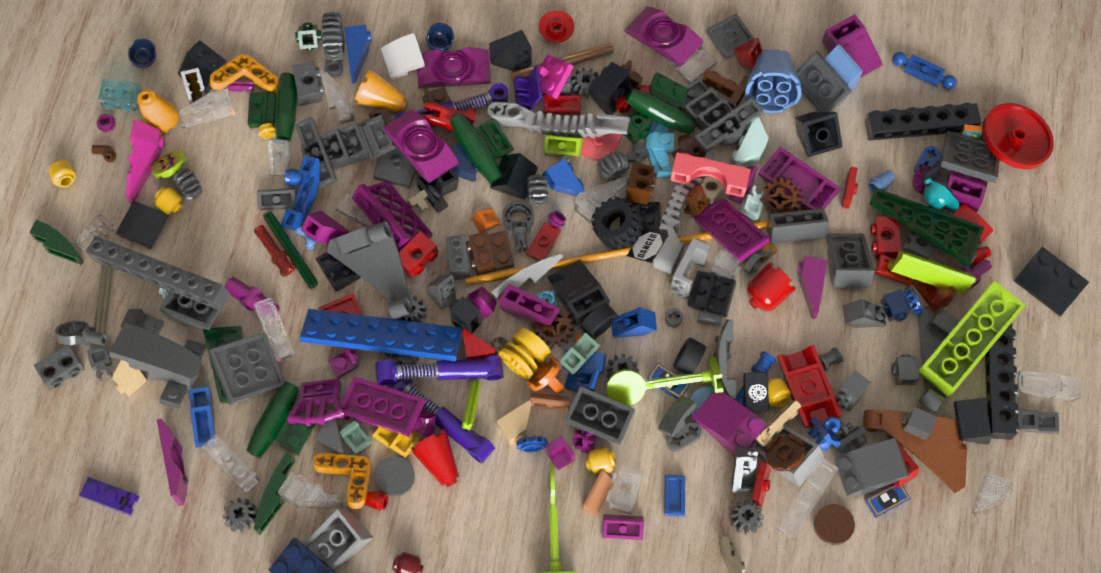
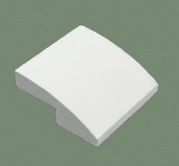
[381,33,425,80]

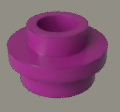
[97,114,116,132]
[548,210,566,228]

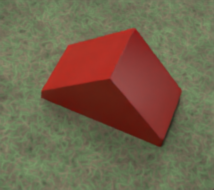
[734,37,763,69]
[462,329,497,359]

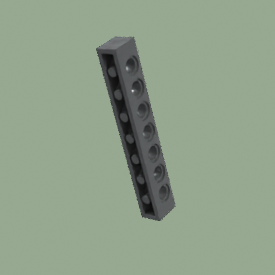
[85,236,231,311]

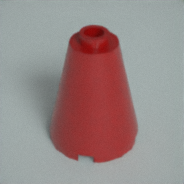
[410,429,459,488]

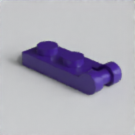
[79,477,140,515]

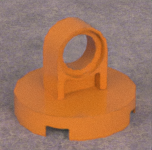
[527,357,565,396]

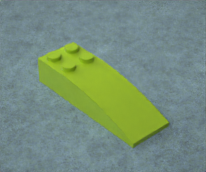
[918,280,1026,397]

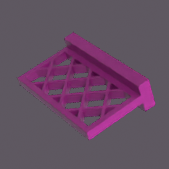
[352,181,433,251]

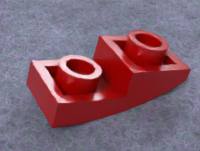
[953,203,993,244]

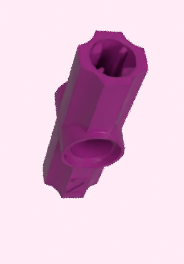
[225,277,280,321]

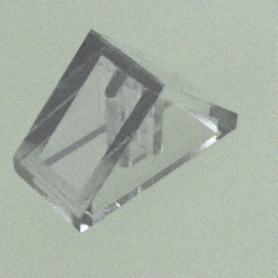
[269,139,292,176]

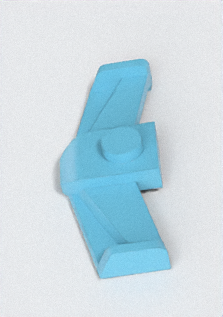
[645,120,674,178]

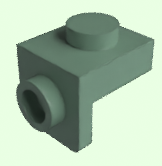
[340,420,372,455]

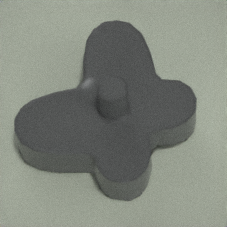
[625,142,648,164]

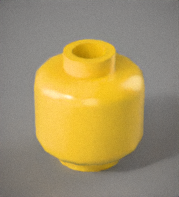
[48,160,76,187]
[154,187,183,215]
[768,378,791,408]
[585,447,616,476]

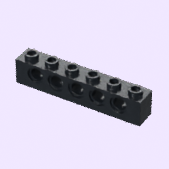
[865,103,981,141]
[985,323,1019,440]

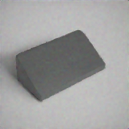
[257,188,296,210]

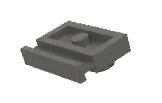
[358,114,397,160]

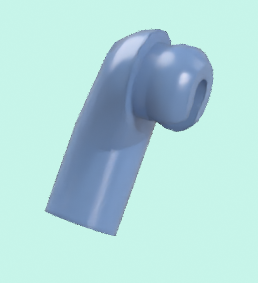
[296,225,317,250]

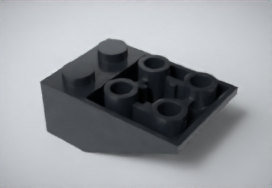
[547,259,610,326]

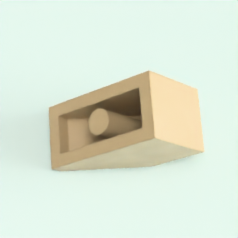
[112,360,147,397]
[496,400,532,445]

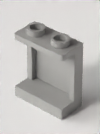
[670,238,710,298]

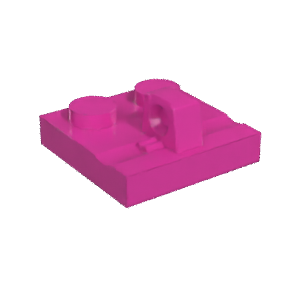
[535,54,574,99]

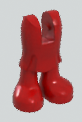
[421,102,476,131]

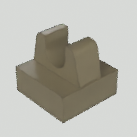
[407,190,428,213]

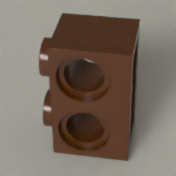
[625,162,657,205]

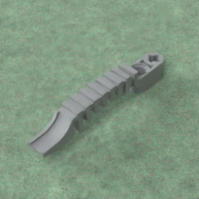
[487,102,630,138]
[653,149,714,274]

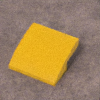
[372,427,421,458]

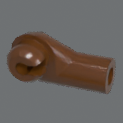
[91,145,116,162]

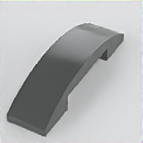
[716,319,736,399]

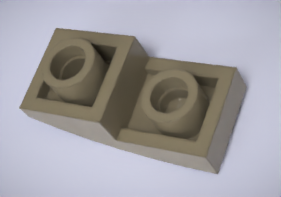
[719,536,745,573]

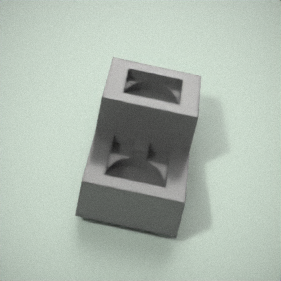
[658,395,697,438]
[1018,410,1059,434]

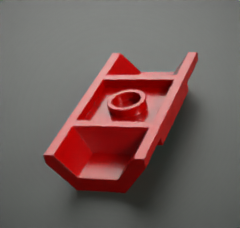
[777,345,842,429]

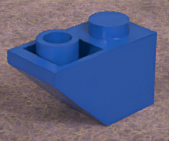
[542,159,585,197]

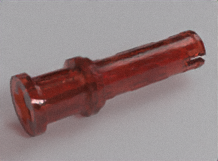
[254,225,296,277]

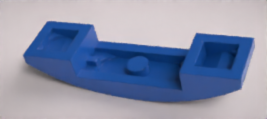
[281,155,320,231]

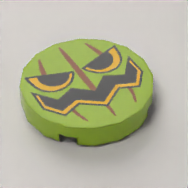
[151,150,187,179]

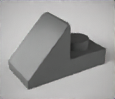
[120,309,164,334]

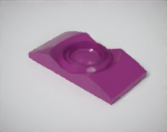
[625,6,703,67]
[417,47,491,89]
[383,109,458,183]
[758,146,841,210]
[157,419,189,506]

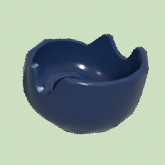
[426,23,454,51]
[128,38,156,68]

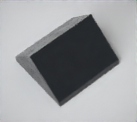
[490,153,538,200]
[953,398,991,445]

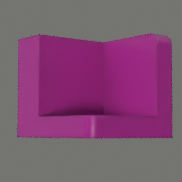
[467,286,497,320]
[545,436,575,470]

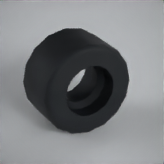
[673,337,706,374]

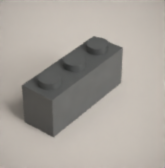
[766,209,829,243]

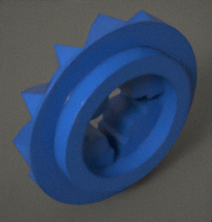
[904,286,923,316]
[516,436,548,453]

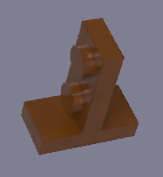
[702,69,749,110]

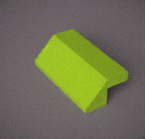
[887,250,976,295]

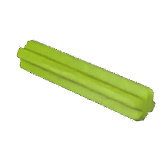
[461,380,481,430]

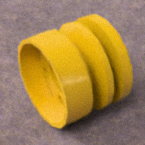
[499,327,551,379]

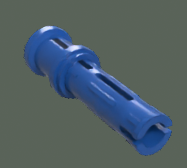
[734,351,776,406]

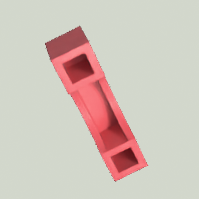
[670,152,751,198]

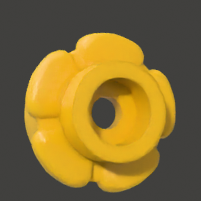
[258,123,275,139]

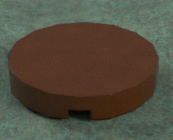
[765,434,806,471]
[814,504,855,545]

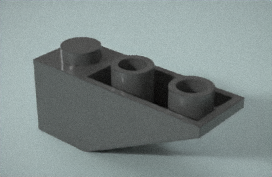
[426,274,456,310]

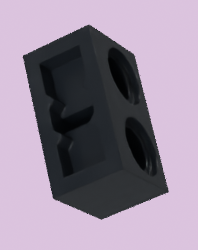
[450,296,482,334]

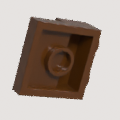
[466,231,514,276]

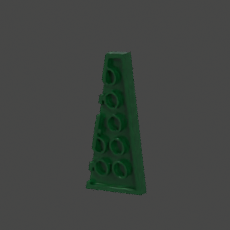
[869,188,984,267]

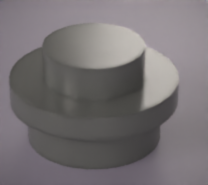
[325,61,344,78]

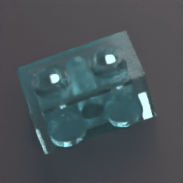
[98,79,142,112]

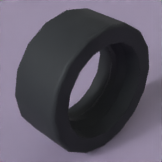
[580,304,617,339]

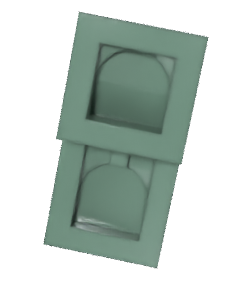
[559,333,600,375]

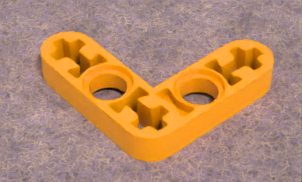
[209,54,279,93]
[313,453,371,509]

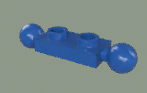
[892,52,957,89]

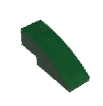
[29,219,83,265]

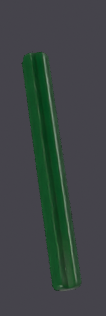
[263,211,318,289]

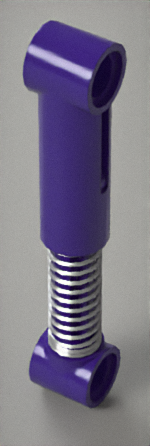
[393,83,508,126]
[375,356,504,385]
[386,377,495,464]

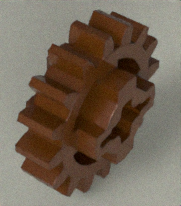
[761,176,803,214]
[532,308,574,348]

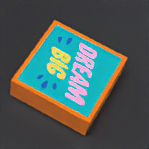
[960,124,982,140]

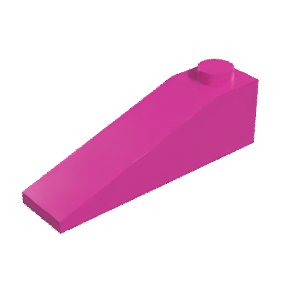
[126,120,165,204]

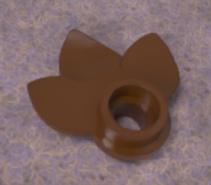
[672,135,706,158]

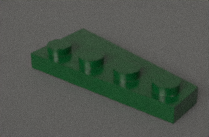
[202,326,242,403]

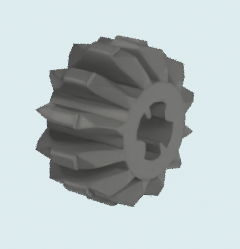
[571,67,599,99]
[597,151,629,182]
[173,168,202,201]
[527,174,548,206]
[397,295,427,323]
[606,353,639,379]
[222,498,257,533]
[729,499,764,535]

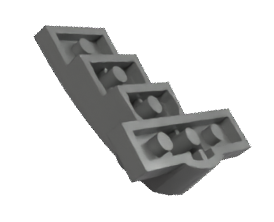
[679,78,764,153]
[295,116,375,189]
[110,322,206,409]

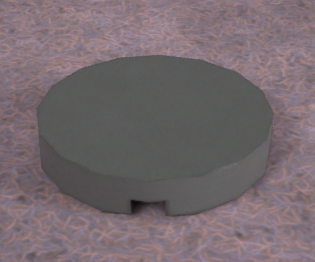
[375,456,415,496]

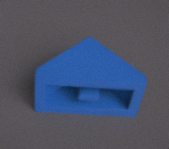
[564,370,599,393]

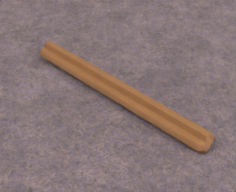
[510,43,614,82]

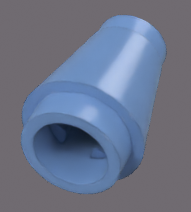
[868,170,895,193]

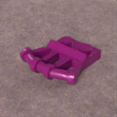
[287,378,344,426]

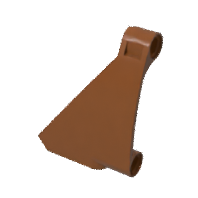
[863,410,967,493]

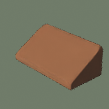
[530,393,571,411]
[583,470,614,516]

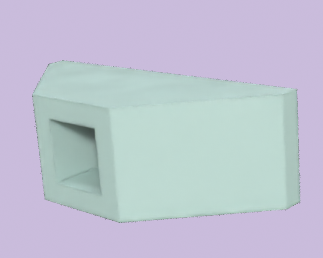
[731,117,769,167]

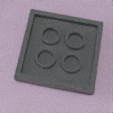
[940,130,1000,183]
[208,332,285,405]

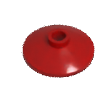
[539,11,574,43]

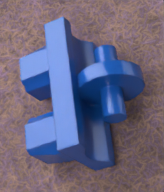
[808,416,841,451]

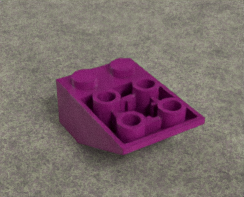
[822,14,883,78]
[946,171,988,212]

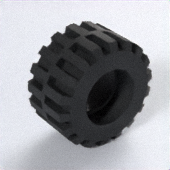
[591,197,643,249]

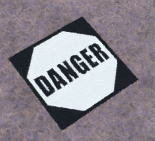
[626,229,669,263]

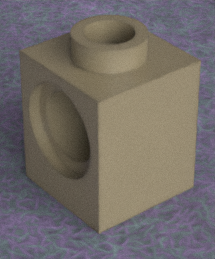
[700,176,723,206]

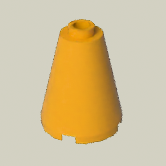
[354,69,408,113]
[137,90,179,134]

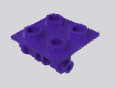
[513,65,542,111]

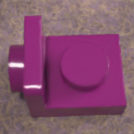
[328,348,359,379]

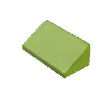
[544,135,584,157]

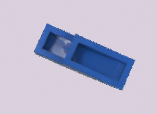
[189,386,216,448]

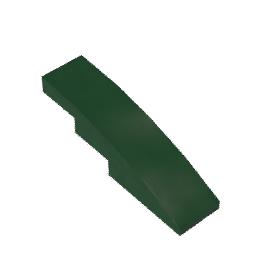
[254,452,296,535]

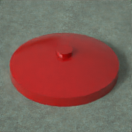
[982,103,1054,169]

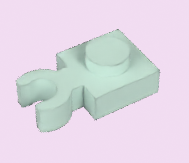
[740,185,764,221]

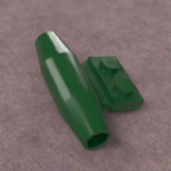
[248,72,297,143]
[625,72,696,135]
[450,113,514,184]
[246,381,317,458]

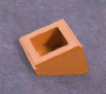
[472,208,500,233]

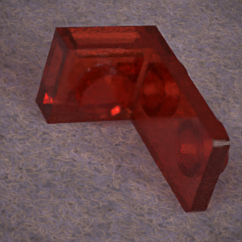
[912,279,957,311]

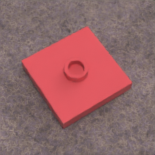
[580,133,623,162]

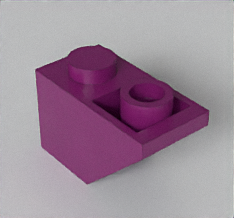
[301,210,349,244]

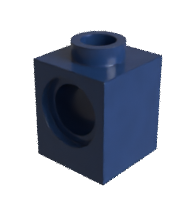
[880,289,911,322]

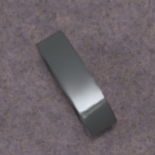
[667,422,702,452]

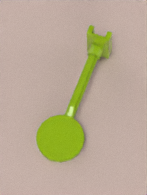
[606,357,723,406]
[536,463,576,573]

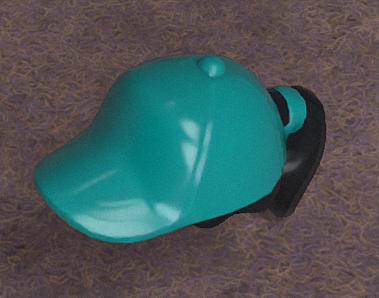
[922,161,959,213]

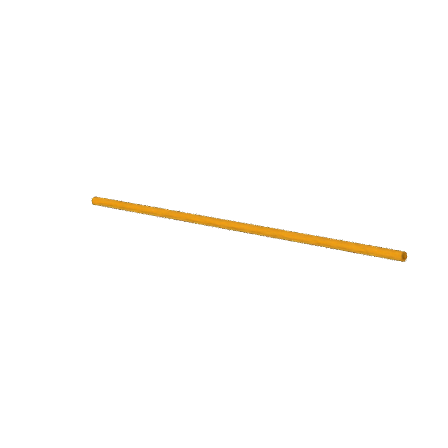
[465,220,768,286]

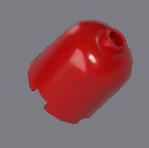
[746,263,796,311]

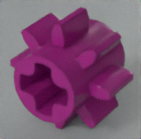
[572,429,598,453]

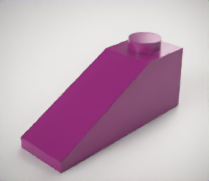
[797,256,827,319]
[499,284,560,325]

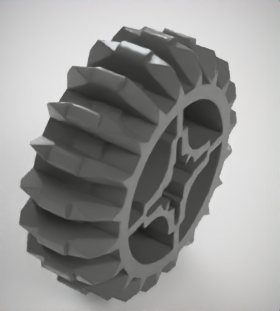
[322,12,345,61]

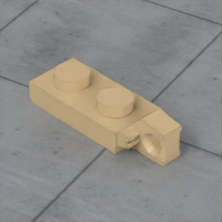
[755,401,801,446]

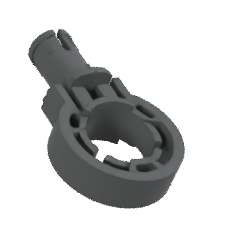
[502,201,535,252]
[55,321,108,346]

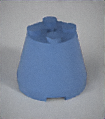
[745,49,801,113]

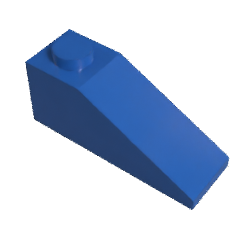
[344,24,372,83]

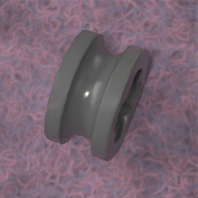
[665,308,683,328]

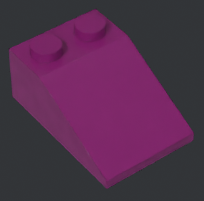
[692,391,767,457]

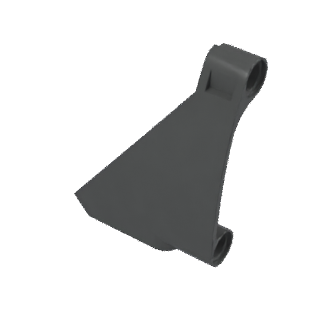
[327,221,412,319]
[918,306,960,413]

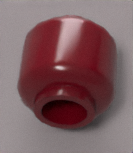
[392,552,424,573]

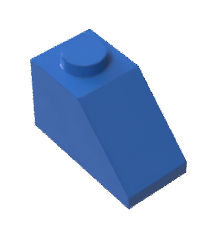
[612,307,657,338]

